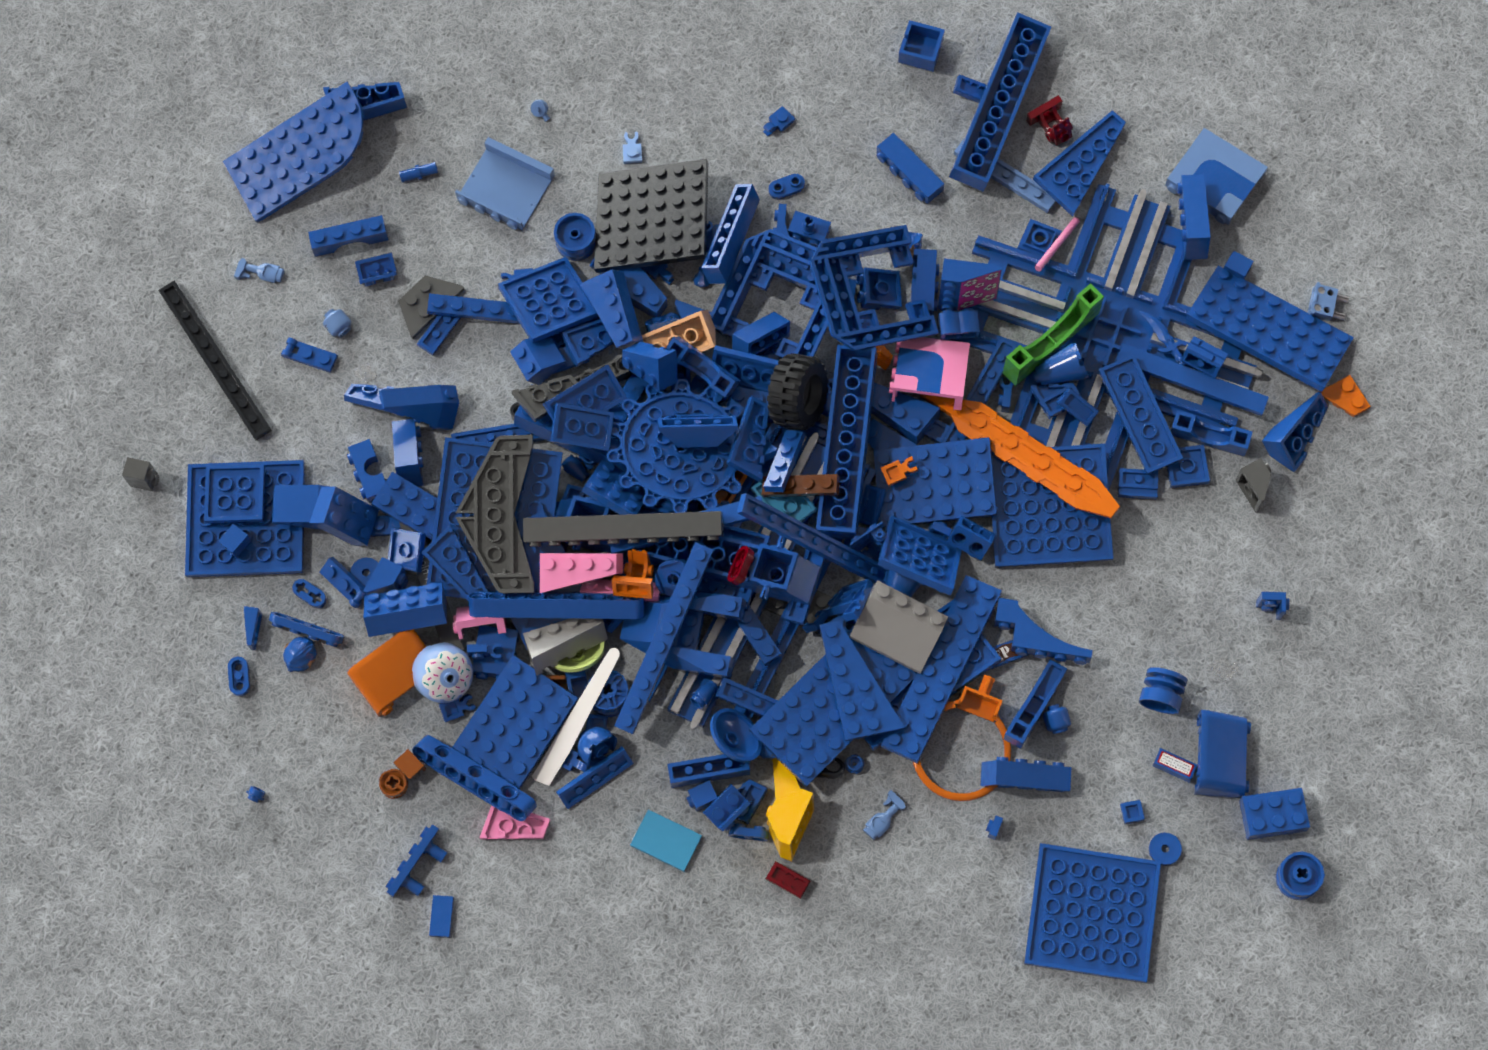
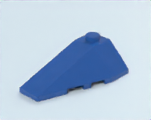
[379,385,459,430]
[1262,392,1328,472]

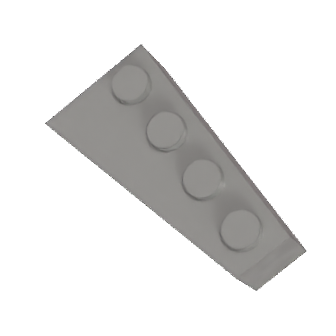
[523,618,608,676]

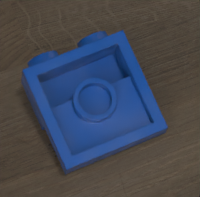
[856,267,902,310]

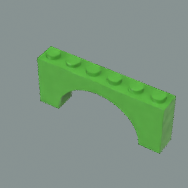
[1003,283,1104,386]

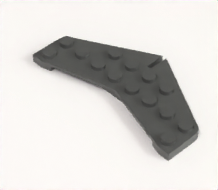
[455,435,535,594]

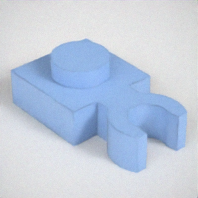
[623,132,642,164]

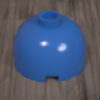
[577,727,617,767]

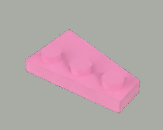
[480,805,550,839]

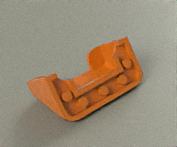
[347,629,427,717]

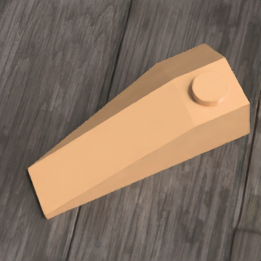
[642,310,716,352]

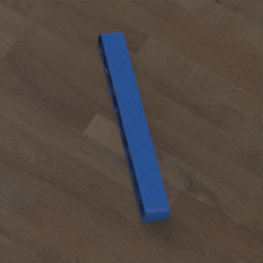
[468,592,644,619]

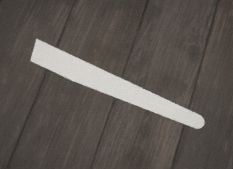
[532,648,620,786]

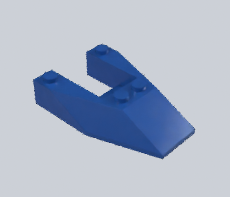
[620,592,747,679]

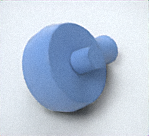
[530,100,550,122]

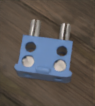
[1308,282,1349,321]

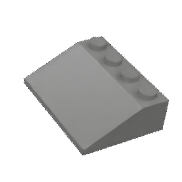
[849,580,948,674]

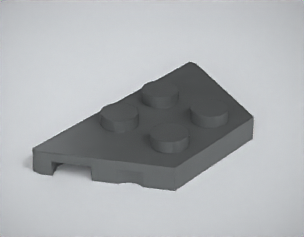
[398,275,465,339]

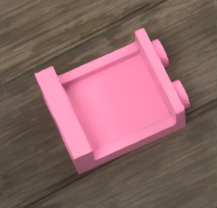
[453,606,507,640]

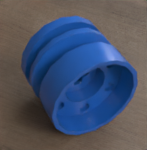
[1139,667,1188,714]
[588,670,629,717]

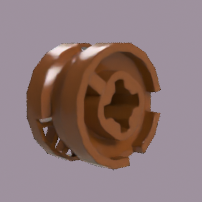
[379,769,408,799]

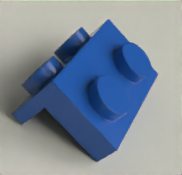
[355,252,397,286]

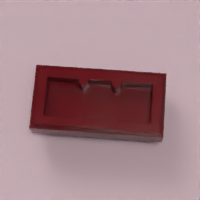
[765,861,811,899]

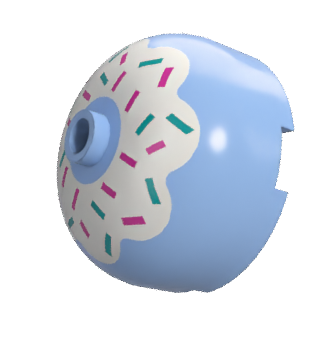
[412,642,473,703]

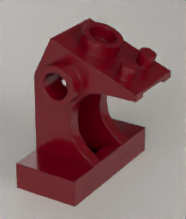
[1026,95,1073,146]

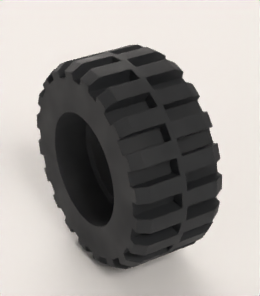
[767,353,829,430]

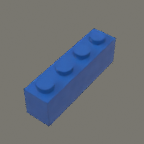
[876,132,944,204]
[667,754,750,788]

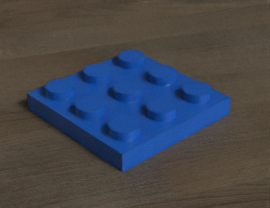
[581,459,645,515]
[204,464,265,523]

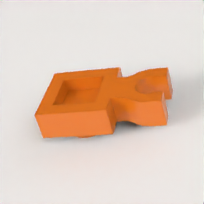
[881,456,919,486]

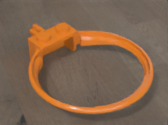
[913,675,1011,801]

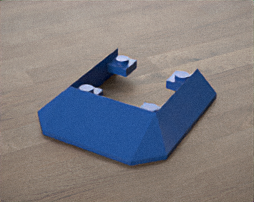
[809,225,939,351]
[710,229,828,358]

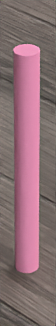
[1035,217,1080,272]

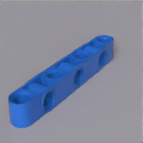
[412,735,537,821]

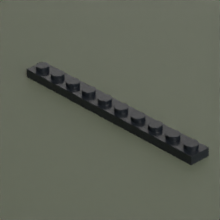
[158,280,272,441]

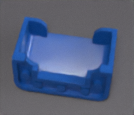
[1194,710,1251,798]

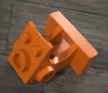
[612,549,654,599]

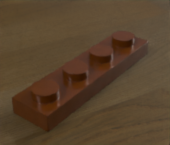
[761,474,840,497]

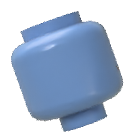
[323,309,351,338]

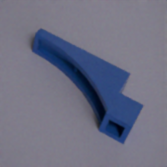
[994,598,1093,665]
[1004,659,1067,749]

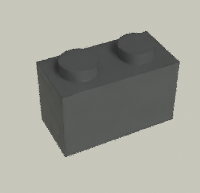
[122,457,159,491]

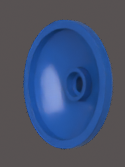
[710,708,762,763]

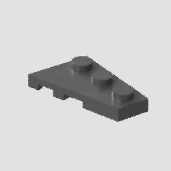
[512,375,577,422]

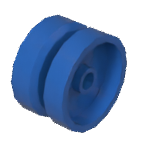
[554,213,596,261]
[1275,851,1325,900]

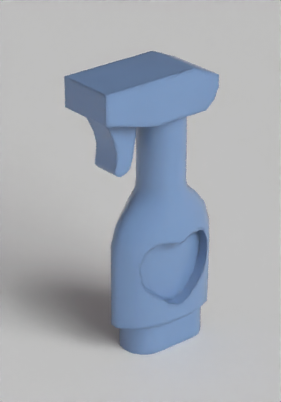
[234,258,284,283]
[863,790,906,840]

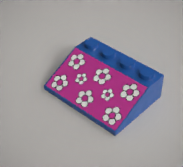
[938,258,1002,311]

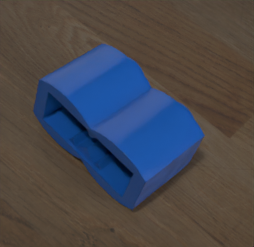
[938,308,980,340]

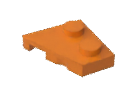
[1319,375,1371,417]

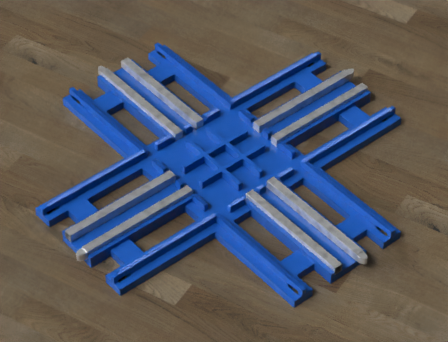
[951,183,1262,491]

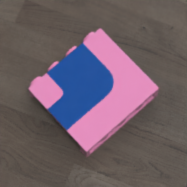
[889,337,970,410]

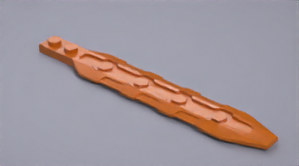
[920,394,1120,518]

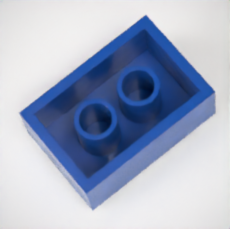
[310,486,379,546]
[1239,788,1310,840]

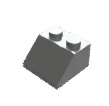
[1236,458,1271,513]

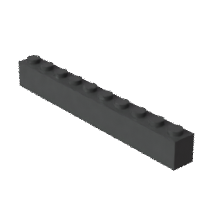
[523,511,724,547]

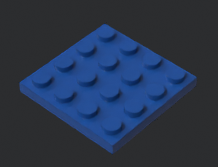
[498,257,599,343]
[877,515,962,595]

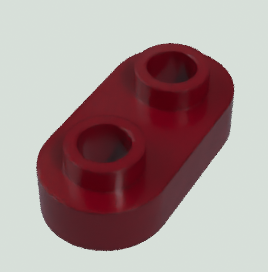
[727,546,754,585]

